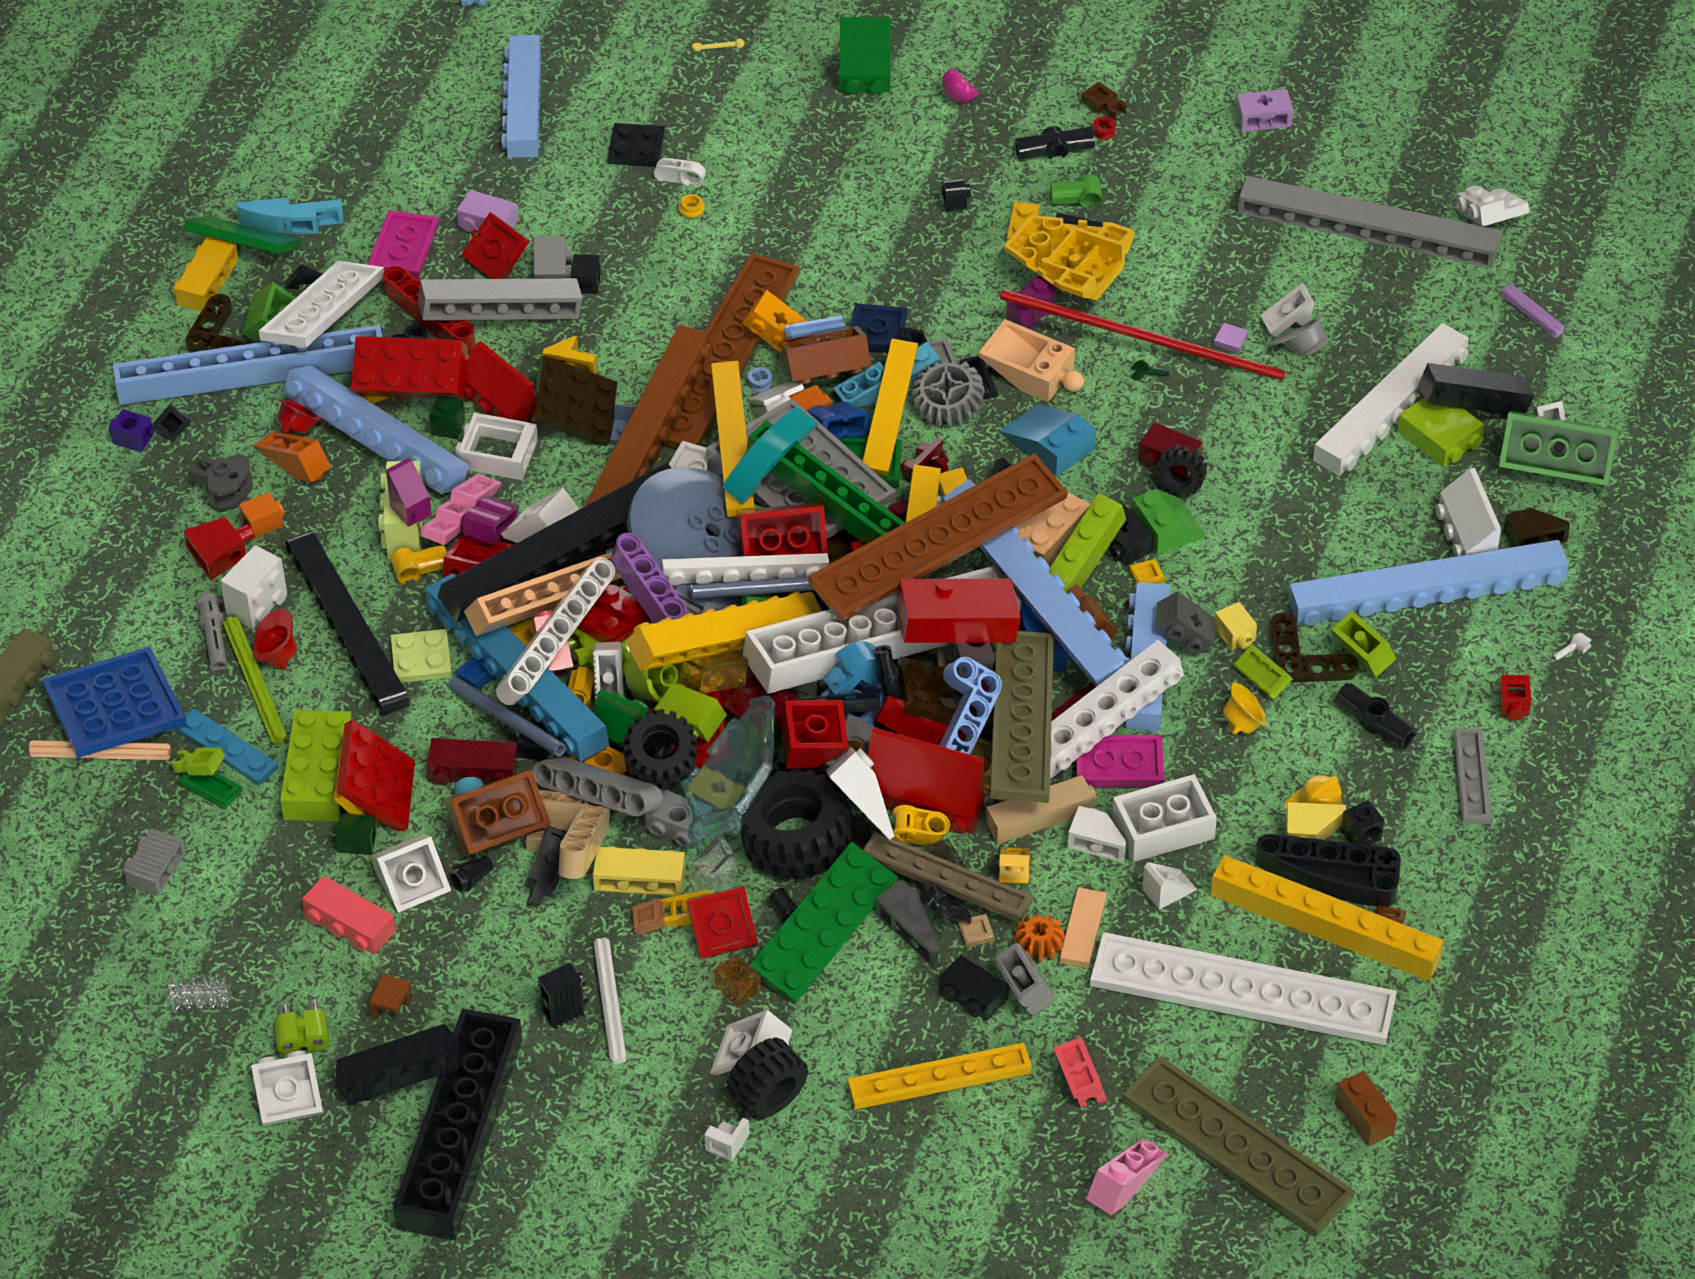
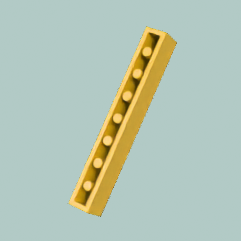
[626,592,822,671]
[1211,855,1444,981]

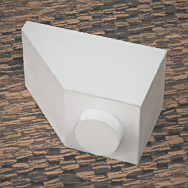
[1068,806,1126,863]

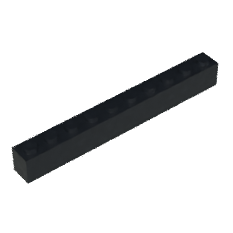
[437,462,672,623]

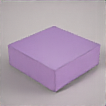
[1214,323,1249,354]

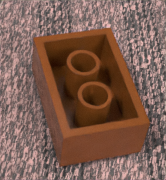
[780,326,872,384]

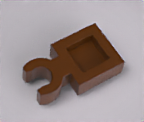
[1081,82,1127,120]

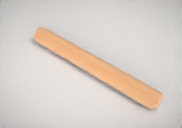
[29,740,171,760]

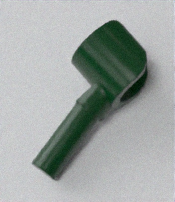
[1130,360,1170,381]

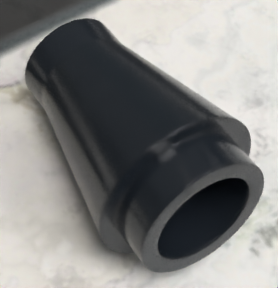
[449,855,494,892]

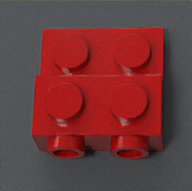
[443,534,514,577]
[577,583,652,642]

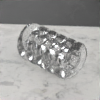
[167,972,231,1013]

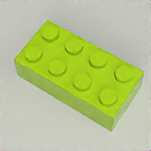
[280,710,352,822]

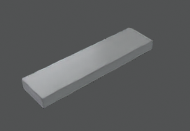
[1453,729,1492,824]

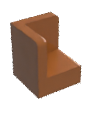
[369,974,413,1019]

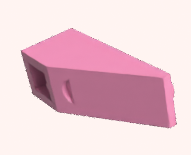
[1086,1139,1168,1215]

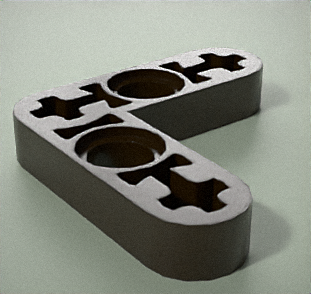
[186,294,253,353]
[1270,613,1359,683]

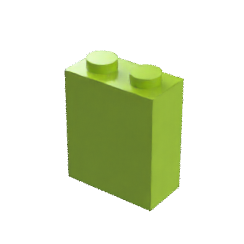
[1397,398,1484,467]

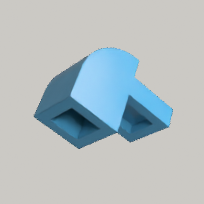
[823,641,880,695]

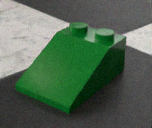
[840,17,891,94]

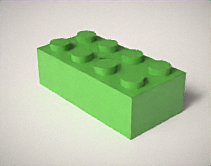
[1499,411,1619,486]

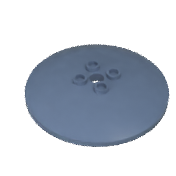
[627,467,759,611]

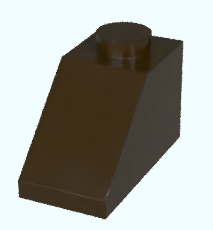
[1503,508,1570,547]

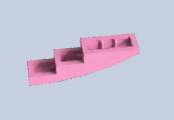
[420,474,502,545]

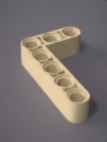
[539,790,610,879]

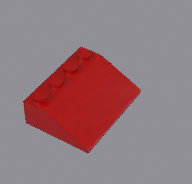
[868,728,984,834]

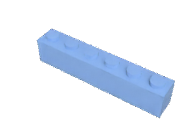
[502,35,541,158]
[1125,582,1170,731]

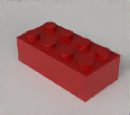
[351,336,468,400]

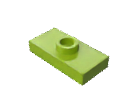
[1233,644,1293,700]

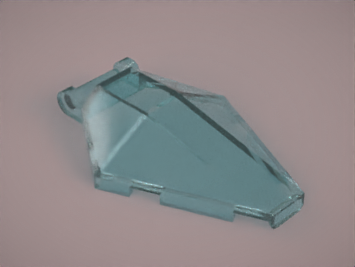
[681,696,775,843]

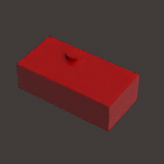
[896,578,1021,643]

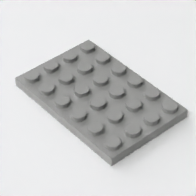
[707,399,896,539]

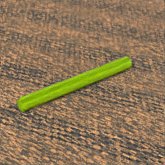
[223,616,287,744]

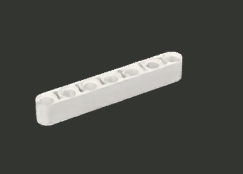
[496,558,615,705]

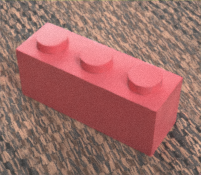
[302,876,396,955]

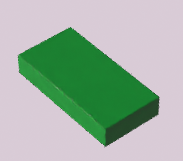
[178,772,243,810]

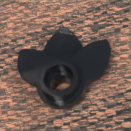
[920,884,972,924]

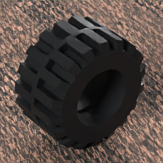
[624,709,697,789]
[726,1037,809,1120]

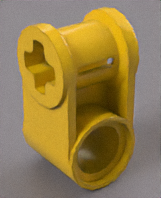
[892,805,950,848]

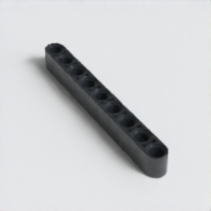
[285,530,409,716]

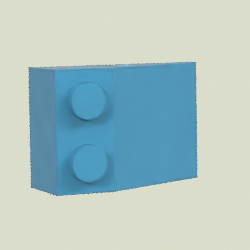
[999,404,1096,477]

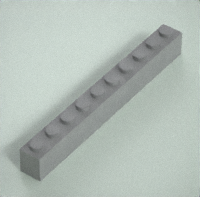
[1238,176,1501,269]

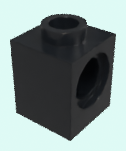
[571,254,601,294]
[1341,800,1384,845]

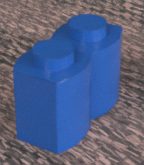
[807,402,870,439]

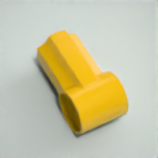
[390,544,447,584]
[568,667,595,708]

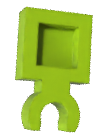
[170,748,225,776]

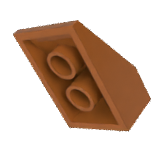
[443,769,551,854]

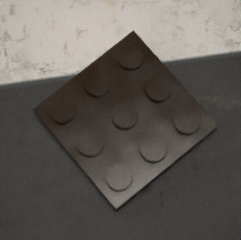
[531,355,617,446]
[896,657,988,736]

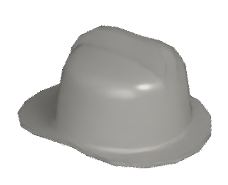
[1267,314,1328,356]

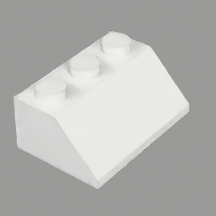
[1436,468,1501,557]

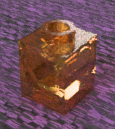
[714,954,761,1008]

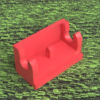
[1054,1037,1107,1107]

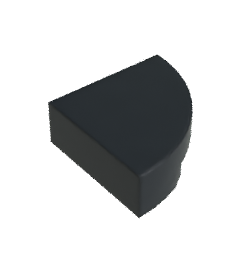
[286,264,322,289]

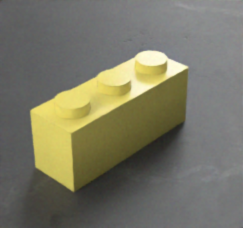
[593,846,686,896]

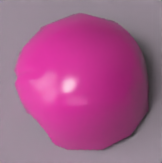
[942,67,980,104]

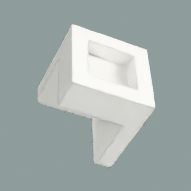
[704,1118,750,1161]

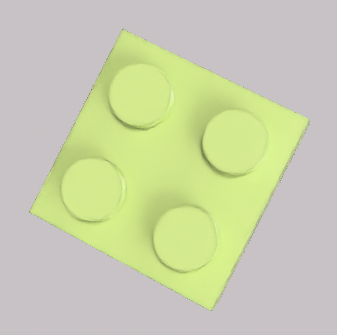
[391,629,452,683]

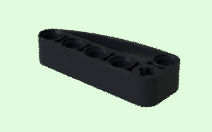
[1255,834,1401,907]

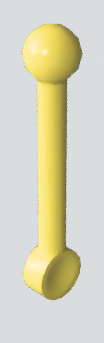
[692,38,745,51]

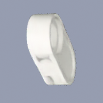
[654,158,706,187]

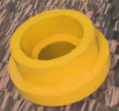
[679,194,705,218]

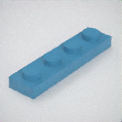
[175,709,279,786]

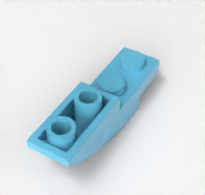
[237,197,344,234]
[833,342,942,407]

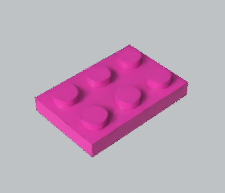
[368,210,440,279]
[1076,735,1164,787]

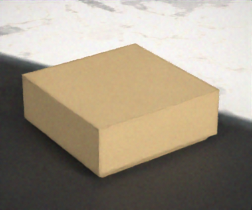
[958,914,995,948]

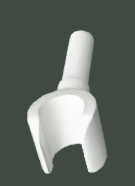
[1553,633,1591,660]

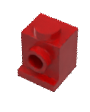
[1498,675,1532,720]

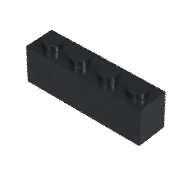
[1418,363,1535,415]
[335,1024,459,1105]

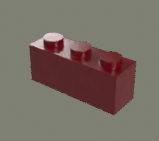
[427,738,519,785]

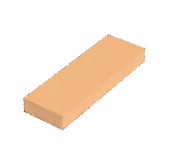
[1060,887,1107,968]

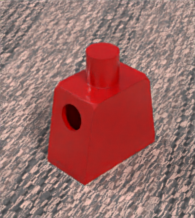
[183,518,255,580]

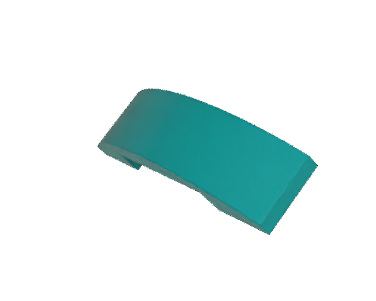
[722,406,818,504]

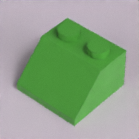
[242,281,295,343]
[1132,489,1206,555]

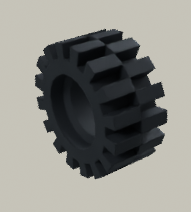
[1154,444,1207,498]

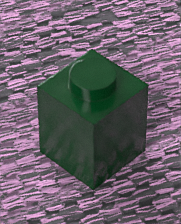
[430,396,465,440]
[332,814,377,855]

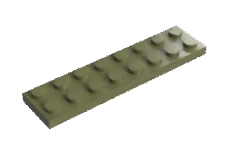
[990,631,1054,803]
[1122,1056,1355,1237]

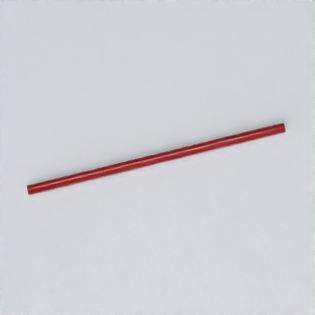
[1000,289,1285,381]

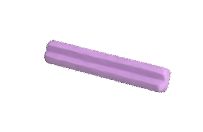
[1501,284,1564,338]

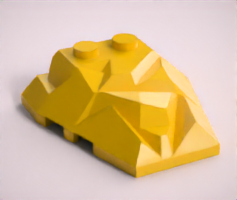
[1004,215,1135,301]

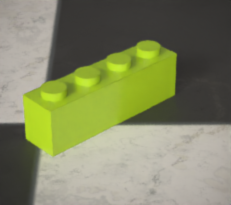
[1048,493,1126,594]

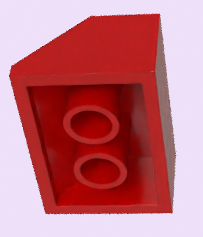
[464,341,534,423]
[736,502,828,557]

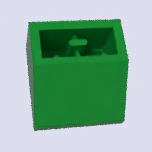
[595,689,649,753]

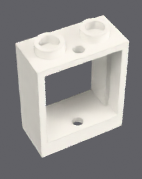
[455,413,538,480]

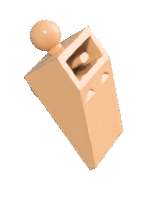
[978,319,1084,402]

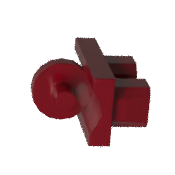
[900,438,949,479]

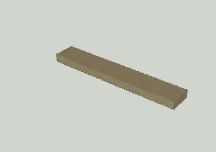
[863,831,1033,922]

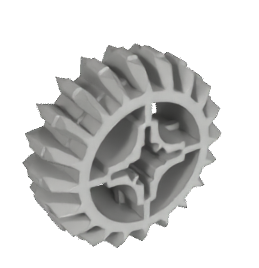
[911,357,985,428]

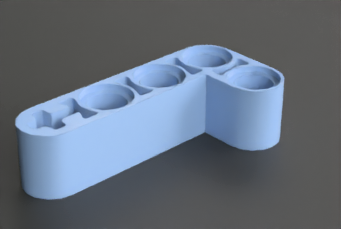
[939,657,1002,754]

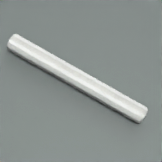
[594,937,626,1064]

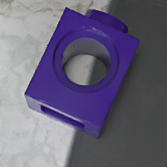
[109,409,154,453]

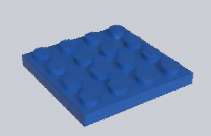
[41,647,187,758]

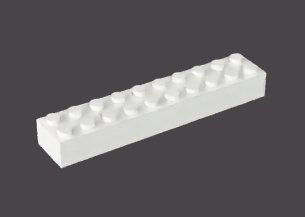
[743,565,1022,694]

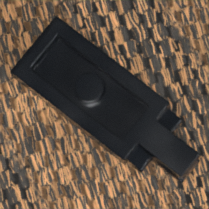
[526,825,567,908]

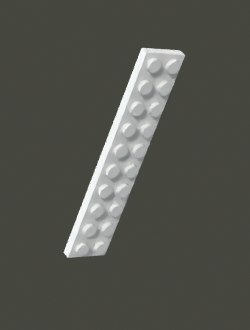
[1090,932,1397,1046]

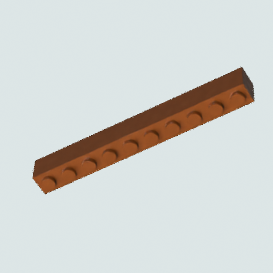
[584,325,713,554]

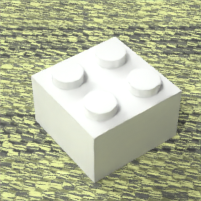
[220,545,287,629]

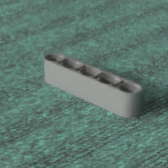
[532,756,663,816]

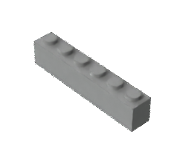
[418,278,582,320]

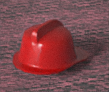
[277,399,324,435]
[253,609,297,670]

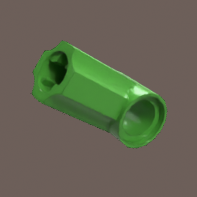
[1050,174,1103,208]

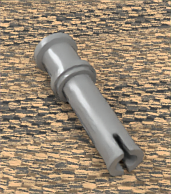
[195,593,228,671]

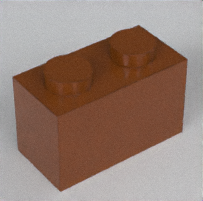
[1335,1071,1397,1147]

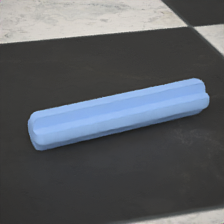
[784,316,846,339]

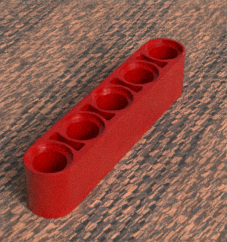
[383,266,476,355]

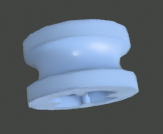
[748,367,772,392]

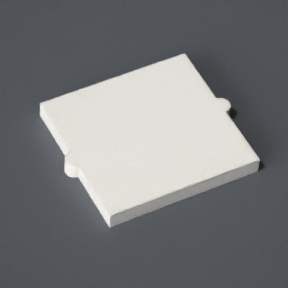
[749,382,804,406]

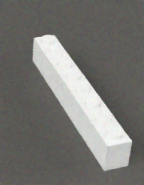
[1313,323,1469,476]

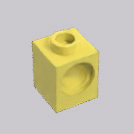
[1215,602,1257,651]

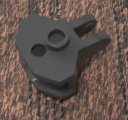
[188,454,253,511]

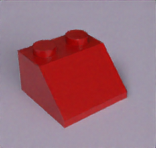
[780,700,849,768]

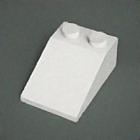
[826,747,894,840]

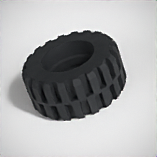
[737,769,852,880]

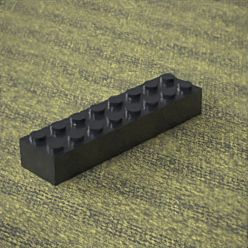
[393,1008,523,1241]

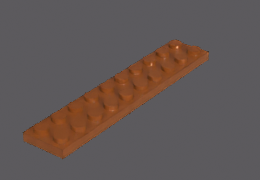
[662,253,800,449]
[808,453,1068,622]

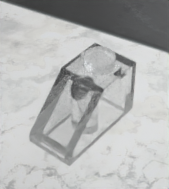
[688,834,736,893]

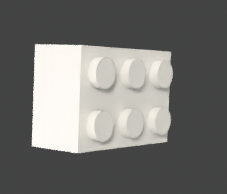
[1112,774,1217,862]

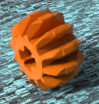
[1014,912,1065,964]

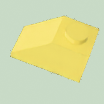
[1286,802,1346,840]

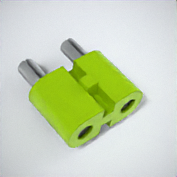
[274,999,329,1054]

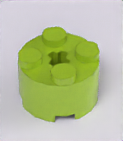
[623,655,691,703]

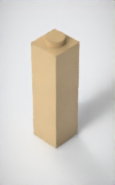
[986,775,1097,844]

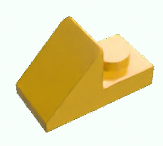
[542,336,598,374]
[999,847,1030,883]

